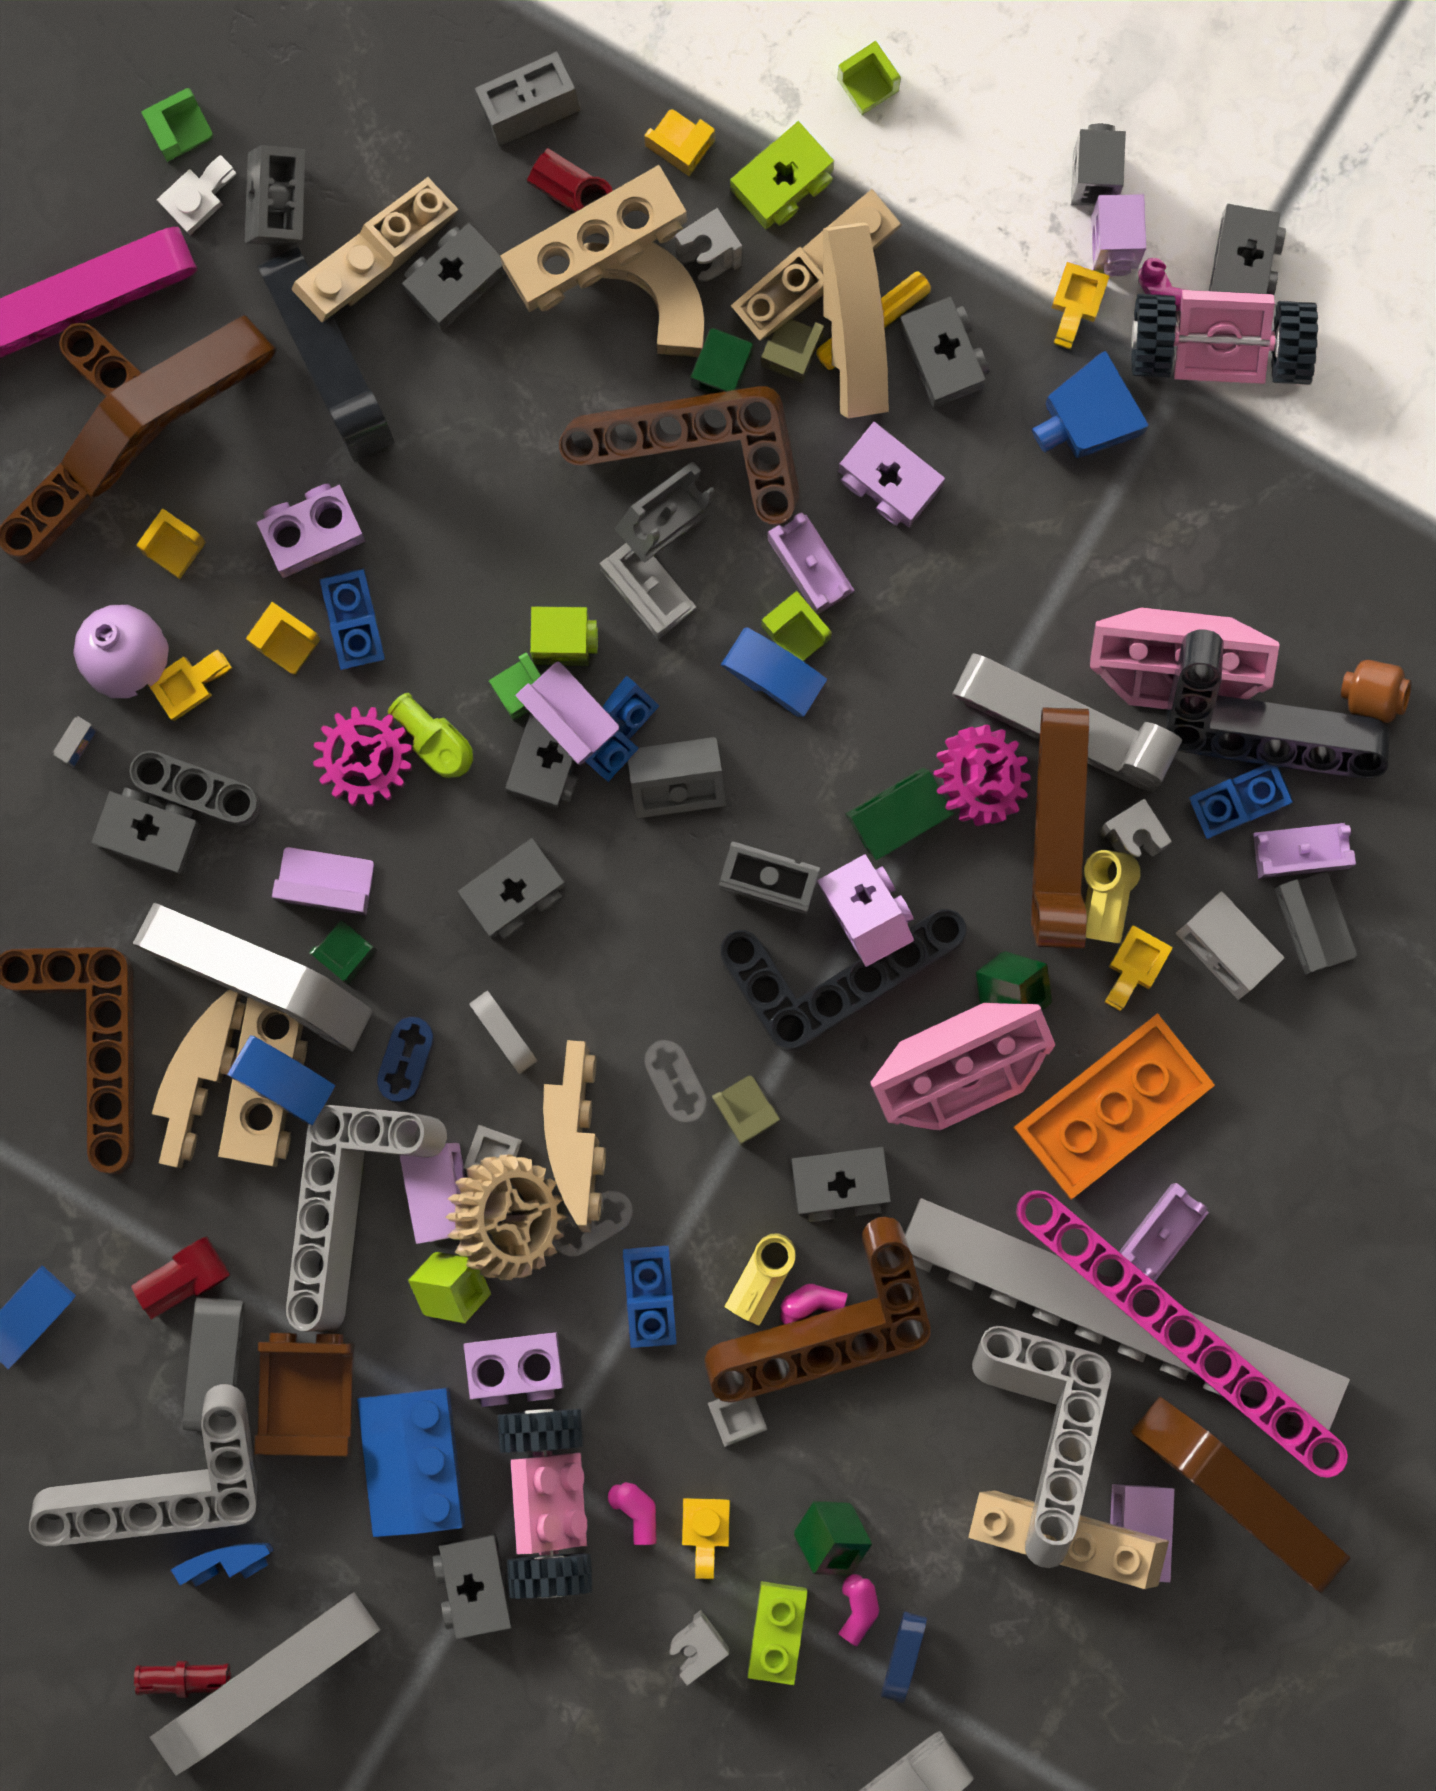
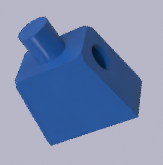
[1032,351,1149,458]

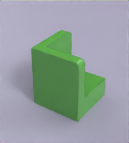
[141,88,213,162]
[489,652,541,721]

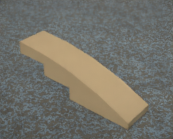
[823,222,889,418]

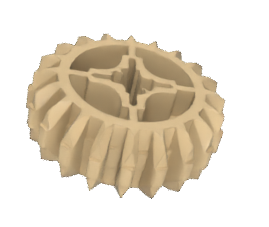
[445,1154,567,1280]

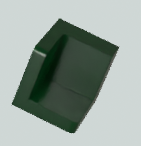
[691,328,753,394]
[309,920,378,985]
[976,951,1052,1010]
[794,1501,872,1576]

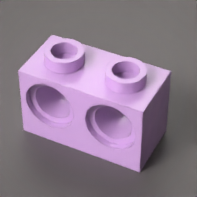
[1091,194,1146,276]
[257,484,365,578]
[464,1332,564,1407]

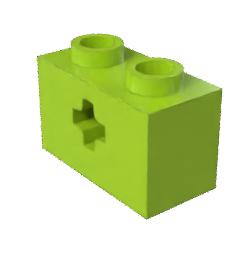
[730,120,834,230]
[530,607,598,666]
[747,1581,808,1685]

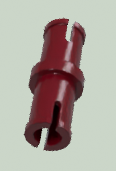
[134,1661,231,1698]

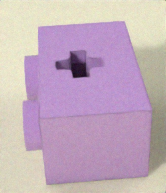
[838,422,945,527]
[817,855,914,967]

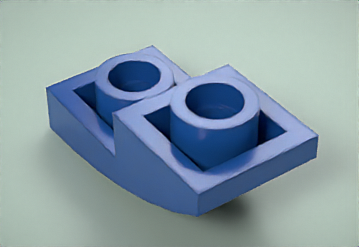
[319,568,385,670]
[721,628,827,717]
[585,676,660,782]
[1189,765,1294,839]
[227,1035,336,1125]
[623,1245,677,1348]
[0,1265,76,1369]
[171,1542,274,1587]

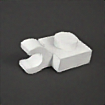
[157,155,237,235]

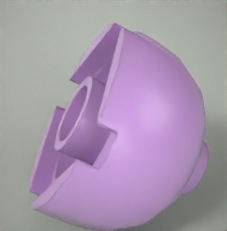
[73,605,169,698]

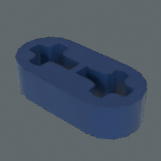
[377,1017,434,1102]
[881,1611,927,1703]

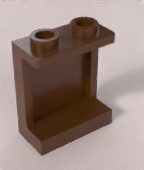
[254,1333,354,1456]

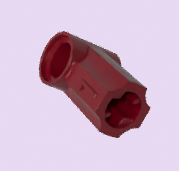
[527,148,613,213]
[131,1236,231,1320]

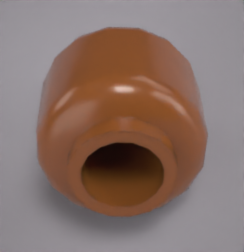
[1341,660,1412,723]

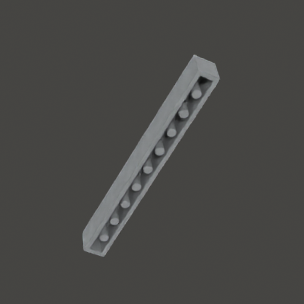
[905,1198,1350,1430]

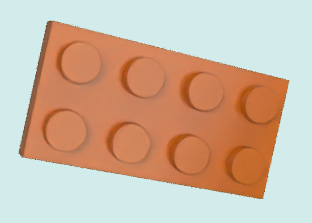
[1013,1013,1215,1200]

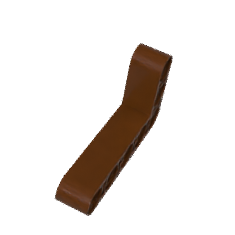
[61,315,277,499]
[0,323,167,563]
[559,386,799,525]
[1031,707,1089,949]
[0,947,135,1174]
[704,1217,931,1403]
[1130,1397,1350,1594]

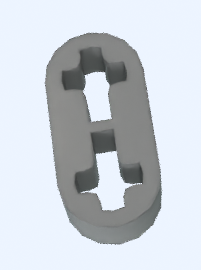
[469,990,538,1074]

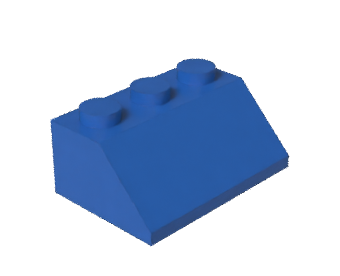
[357,1387,465,1537]

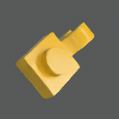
[1051,262,1110,350]
[148,650,232,721]
[1104,925,1173,1011]
[682,1498,730,1579]

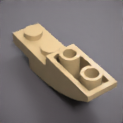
[291,177,458,322]
[731,189,902,341]
[152,989,246,1168]
[543,1040,606,1233]

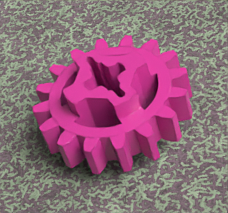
[313,707,413,807]
[934,725,1031,826]

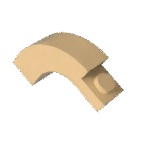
[584,242,704,357]

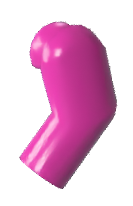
[1138,258,1185,312]
[780,1284,848,1324]
[608,1482,657,1545]
[838,1574,879,1647]

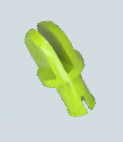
[388,693,473,778]

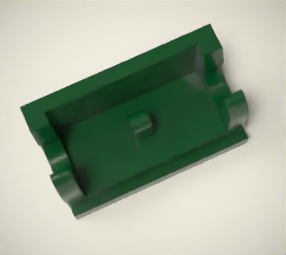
[845,768,955,860]

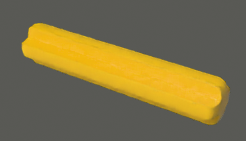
[816,271,931,370]

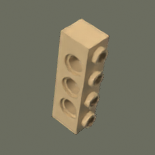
[500,165,687,312]
[218,998,308,1167]
[968,1490,1169,1589]

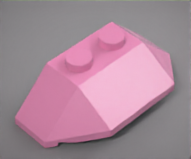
[1090,608,1279,709]
[870,1003,1055,1130]

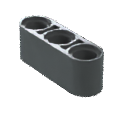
[129,750,261,827]
[183,1296,245,1432]

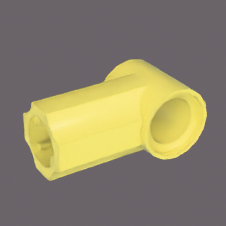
[1084,850,1140,943]
[724,1233,796,1326]

